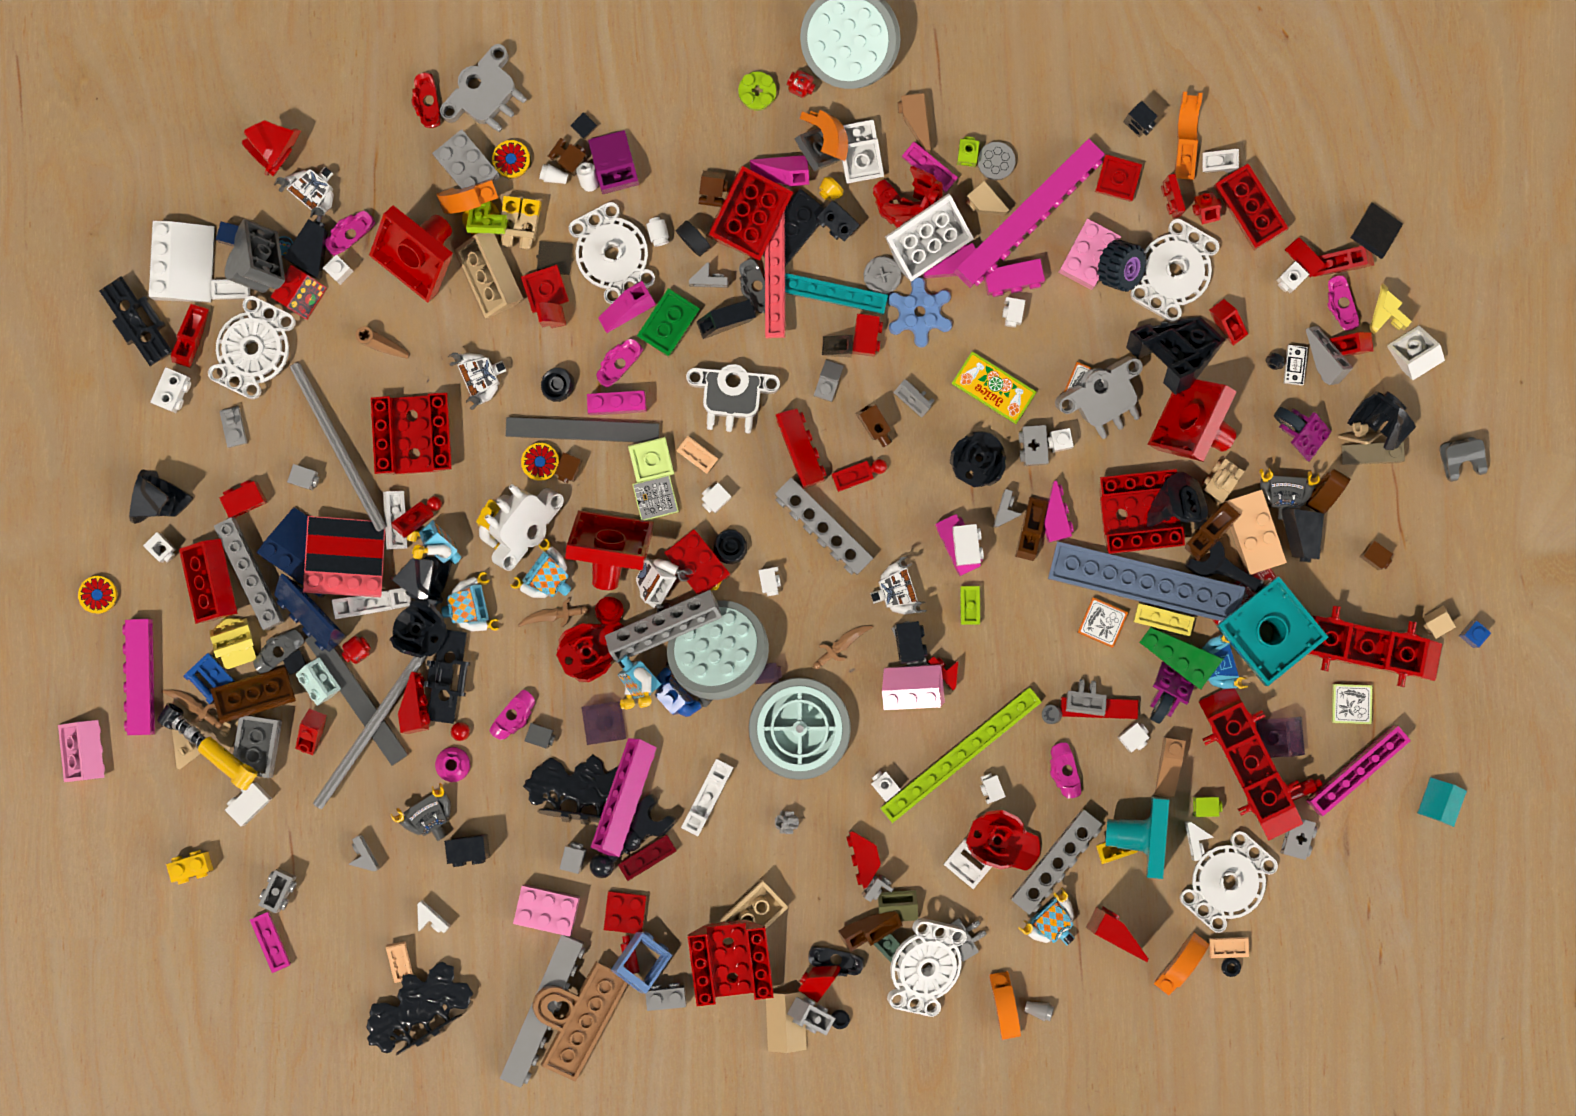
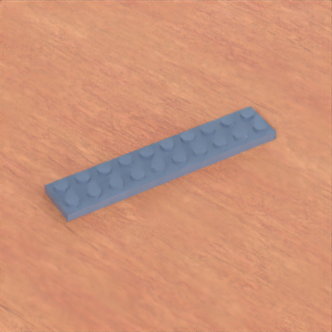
[1048,541,1245,621]

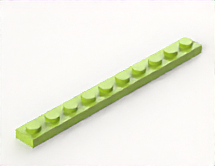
[880,687,1042,823]

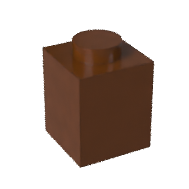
[555,452,582,484]
[1360,540,1393,570]

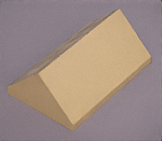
[720,880,788,928]
[766,991,807,1053]

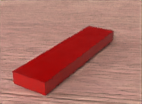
[1060,697,1138,719]

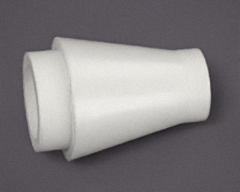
[539,164,568,184]

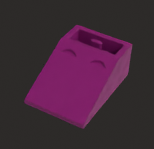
[588,130,639,195]

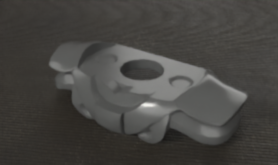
[739,259,765,313]
[253,629,304,674]

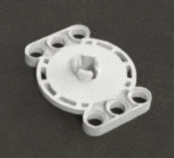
[569,202,655,305]
[1130,219,1220,322]
[208,296,296,399]
[1179,831,1278,933]
[887,918,967,1017]

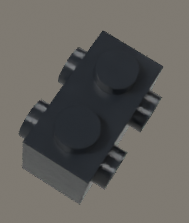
[814,196,859,242]

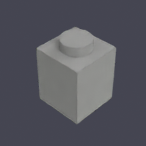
[287,464,319,491]

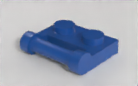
[184,653,235,704]

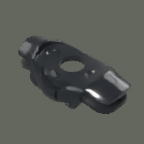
[808,946,864,977]

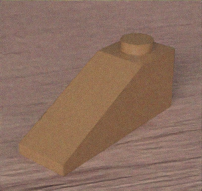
[897,93,931,153]
[1155,737,1186,798]

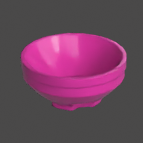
[435,747,470,782]

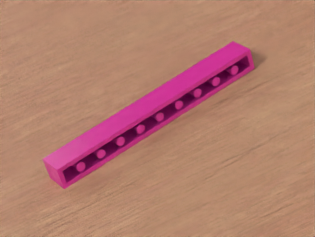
[954,139,1105,288]

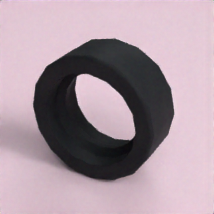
[675,220,711,257]

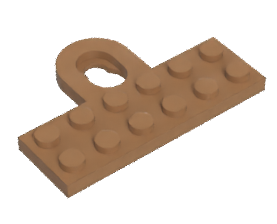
[532,961,628,1082]

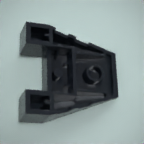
[1126,316,1225,395]

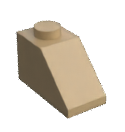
[966,181,1009,216]

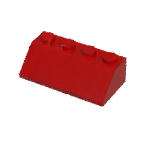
[776,409,827,489]

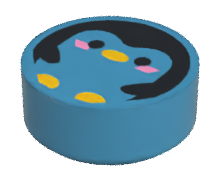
[279,236,293,256]

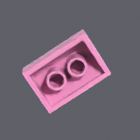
[882,664,945,710]
[58,720,105,782]

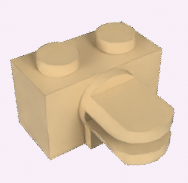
[1201,459,1244,504]

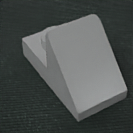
[689,262,728,288]
[814,360,844,402]
[993,489,1022,528]
[349,835,380,871]

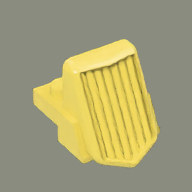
[1369,284,1412,335]
[209,617,256,669]

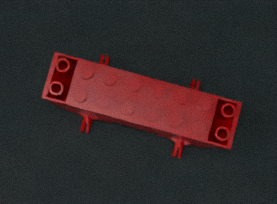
[1307,606,1442,687]
[1199,688,1303,841]

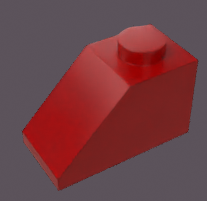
[1209,299,1248,346]
[1329,332,1374,357]
[798,966,841,1003]

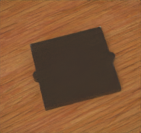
[536,241,573,275]

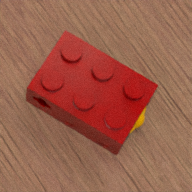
[665,529,731,595]

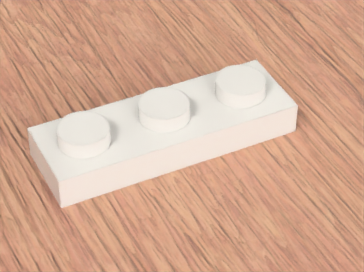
[383,491,407,549]

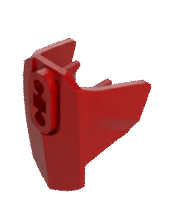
[556,622,624,682]
[966,810,1040,871]

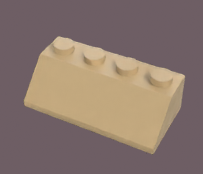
[455,233,524,319]

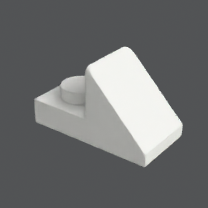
[1202,149,1239,173]
[1185,821,1214,861]
[417,900,451,933]

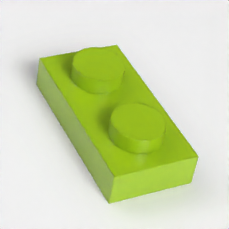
[960,586,980,625]

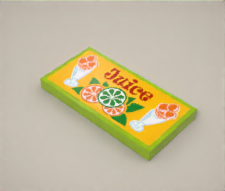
[952,352,1036,425]

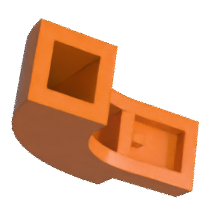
[799,110,848,161]
[436,179,498,214]
[1154,932,1209,995]
[989,971,1021,1040]

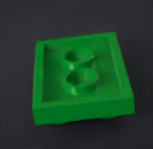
[637,288,700,357]

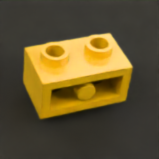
[166,850,213,885]

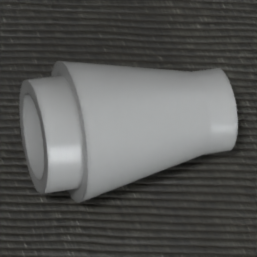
[1024,1001,1054,1022]

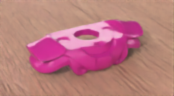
[325,211,375,256]
[1327,276,1359,330]
[596,339,643,388]
[489,690,535,740]
[1050,743,1081,798]

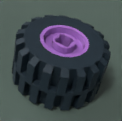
[1097,239,1147,292]

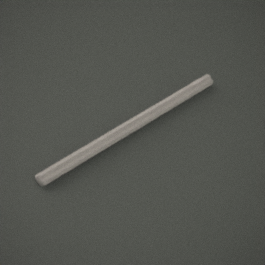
[290,363,386,532]
[313,656,427,809]

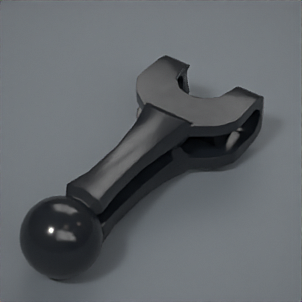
[1185,541,1272,593]

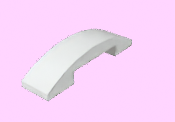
[331,588,411,619]
[681,759,733,836]

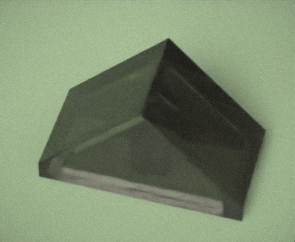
[822,335,853,358]

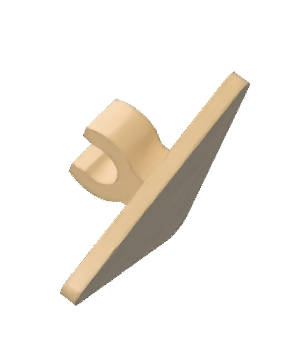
[1338,422,1380,444]
[204,715,239,751]
[172,729,200,769]

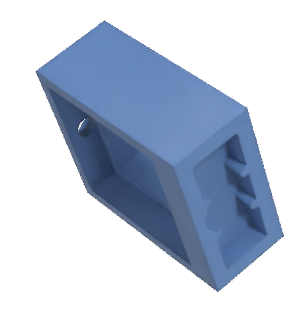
[610,931,672,994]

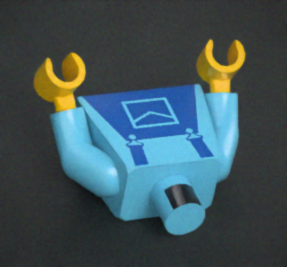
[1202,635,1248,689]

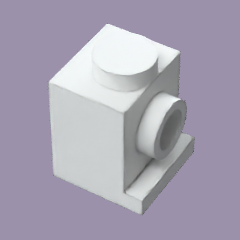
[1002,297,1025,328]
[143,532,176,563]
[759,567,781,596]
[980,773,1006,804]

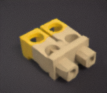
[500,196,542,250]

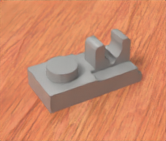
[893,379,934,418]
[220,406,248,448]

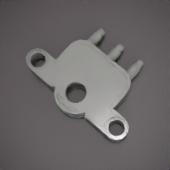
[440,44,527,132]
[1055,356,1143,439]

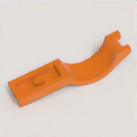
[1175,91,1203,180]

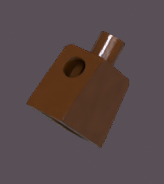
[856,403,892,447]

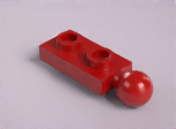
[831,459,887,492]
[391,496,442,538]

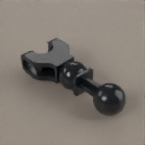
[590,794,677,878]

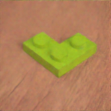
[466,201,508,234]

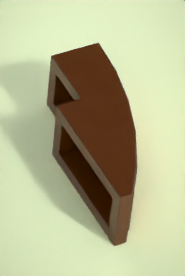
[1015,497,1048,561]
[1185,502,1241,561]
[838,911,903,952]

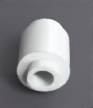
[576,162,599,192]
[646,217,669,247]

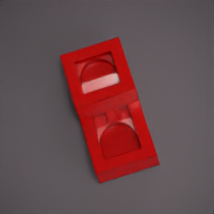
[1285,237,1325,278]

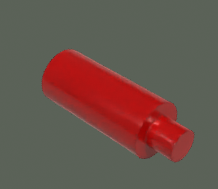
[1291,778,1322,801]
[620,935,640,974]

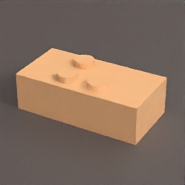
[1222,490,1287,575]

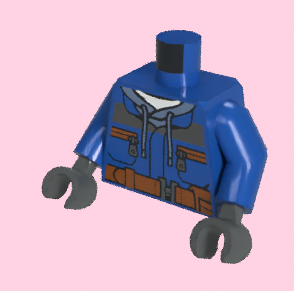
[654,662,712,717]

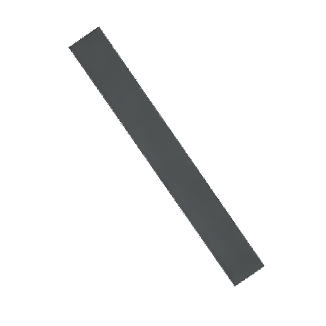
[505,417,659,443]
[305,635,408,766]

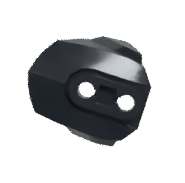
[1347,391,1416,450]
[950,432,1006,488]
[129,469,193,524]
[1147,472,1208,530]
[390,556,452,608]
[389,599,447,658]

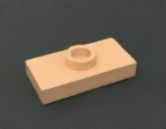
[676,436,718,474]
[1209,937,1249,958]
[386,941,413,983]

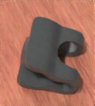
[1439,437,1488,482]

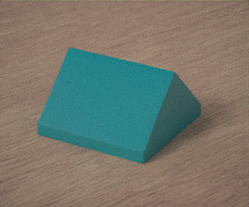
[1417,777,1467,827]

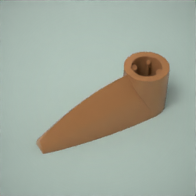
[356,326,410,359]

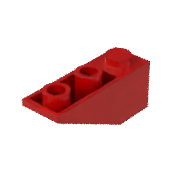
[398,672,430,734]

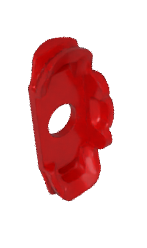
[411,73,440,128]
[873,180,904,228]

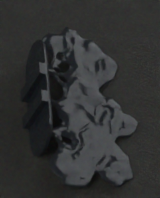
[523,754,618,825]
[366,962,473,1056]

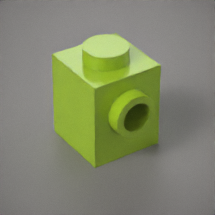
[957,137,979,167]

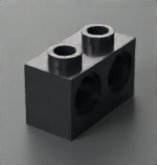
[1124,100,1158,138]

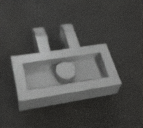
[1066,679,1107,716]
[943,918,986,962]

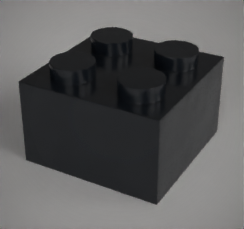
[894,621,927,664]
[444,834,490,867]

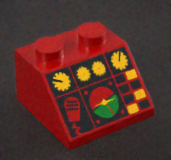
[271,265,327,320]

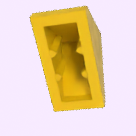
[1096,840,1138,864]

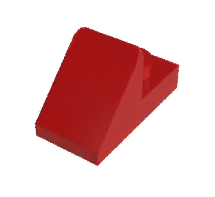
[927,656,958,691]

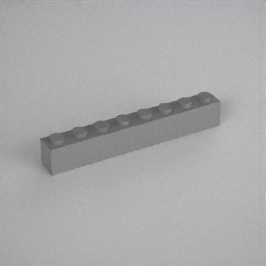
[500,935,586,1088]

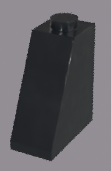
[284,219,328,280]
[697,299,756,339]
[1281,509,1324,563]

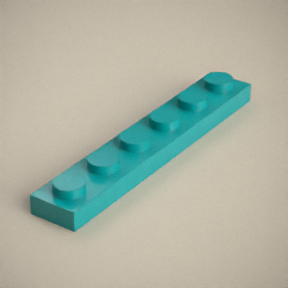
[785,273,888,315]

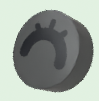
[1042,705,1062,724]

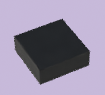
[570,112,597,140]
[283,650,306,675]

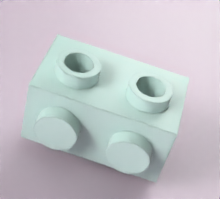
[295,657,341,706]

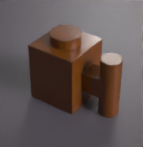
[547,138,587,176]
[698,170,728,207]

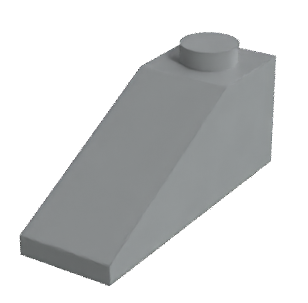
[1306,326,1353,385]

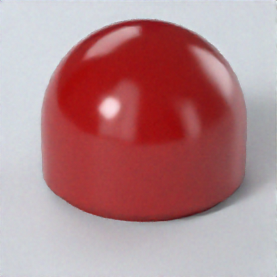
[450,722,470,741]

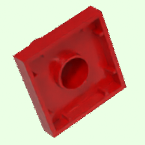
[369,205,453,303]
[1147,379,1237,462]
[565,510,654,591]

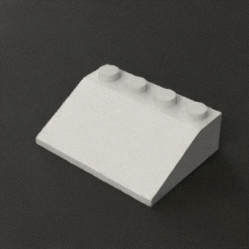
[885,194,974,281]
[149,221,215,303]

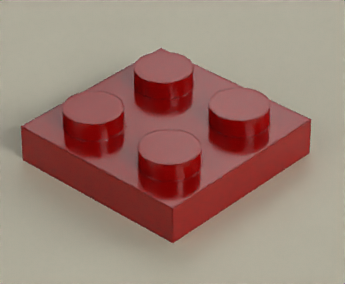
[1095,154,1142,202]
[1161,174,1186,219]
[521,265,570,313]
[603,891,647,934]

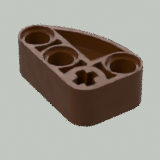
[1306,468,1351,514]

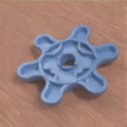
[887,277,952,348]

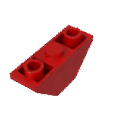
[846,830,881,889]

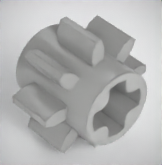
[775,811,799,834]

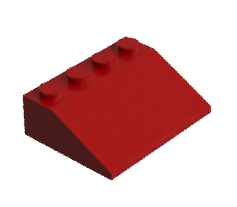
[706,166,793,261]
[1086,906,1149,962]

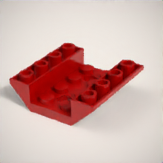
[370,393,452,475]
[1100,469,1185,554]
[687,920,774,1007]

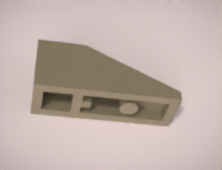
[1341,442,1405,465]

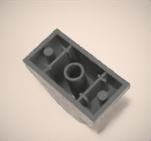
[225,219,285,293]

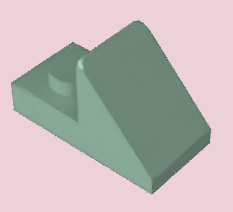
[874,934,905,963]

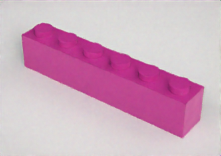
[122,619,155,736]
[1306,726,1411,816]
[591,738,657,857]

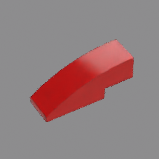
[535,303,566,328]
[170,304,209,368]

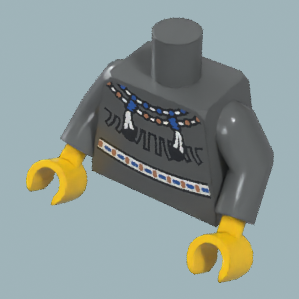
[1259,468,1320,520]
[390,783,451,841]

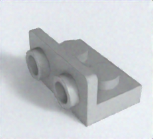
[862,875,893,902]

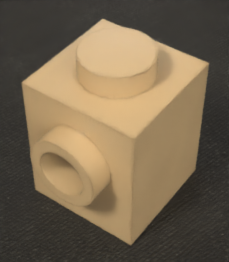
[1423,605,1456,639]

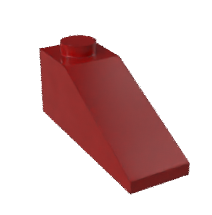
[1313,246,1374,277]

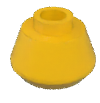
[819,176,843,200]

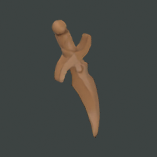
[518,599,588,627]
[813,625,873,669]
[161,690,223,729]

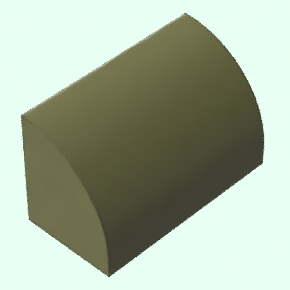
[878,890,918,921]

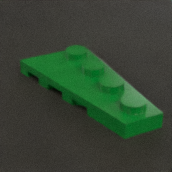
[1139,627,1224,690]

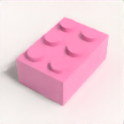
[1058,219,1121,290]
[513,884,580,937]

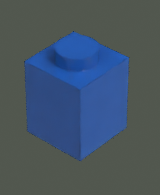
[1459,620,1491,648]

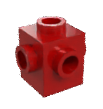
[1192,192,1222,225]

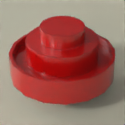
[595,597,624,625]

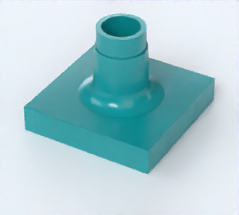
[1216,576,1328,686]
[1105,796,1169,879]

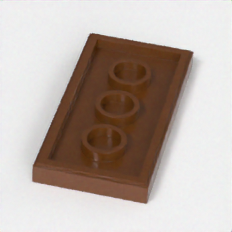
[210,667,296,724]

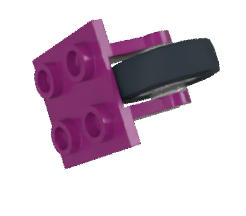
[1274,407,1331,462]
[1150,661,1194,724]

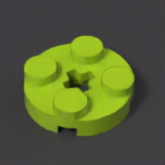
[738,72,776,111]

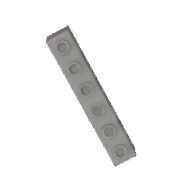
[775,478,873,575]
[214,518,285,630]
[605,590,722,663]
[1010,809,1102,915]

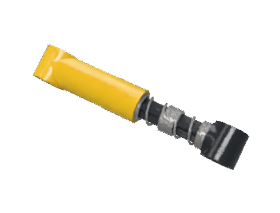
[157,703,258,790]

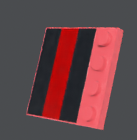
[303,516,385,598]

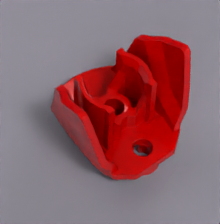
[241,120,301,177]
[883,166,943,223]

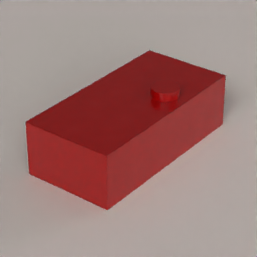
[1214,164,1288,251]
[179,539,238,624]

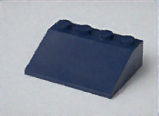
[257,507,326,598]
[274,574,346,652]

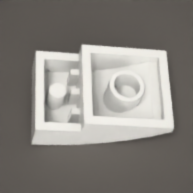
[842,120,884,183]

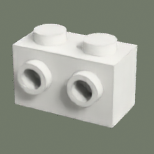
[150,367,191,413]

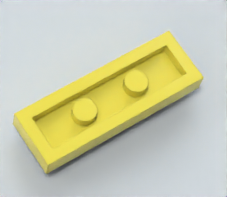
[1133,603,1195,636]

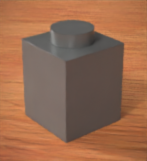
[525,723,556,749]

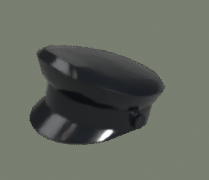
[541,367,575,402]
[714,529,747,564]

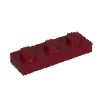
[618,834,677,881]

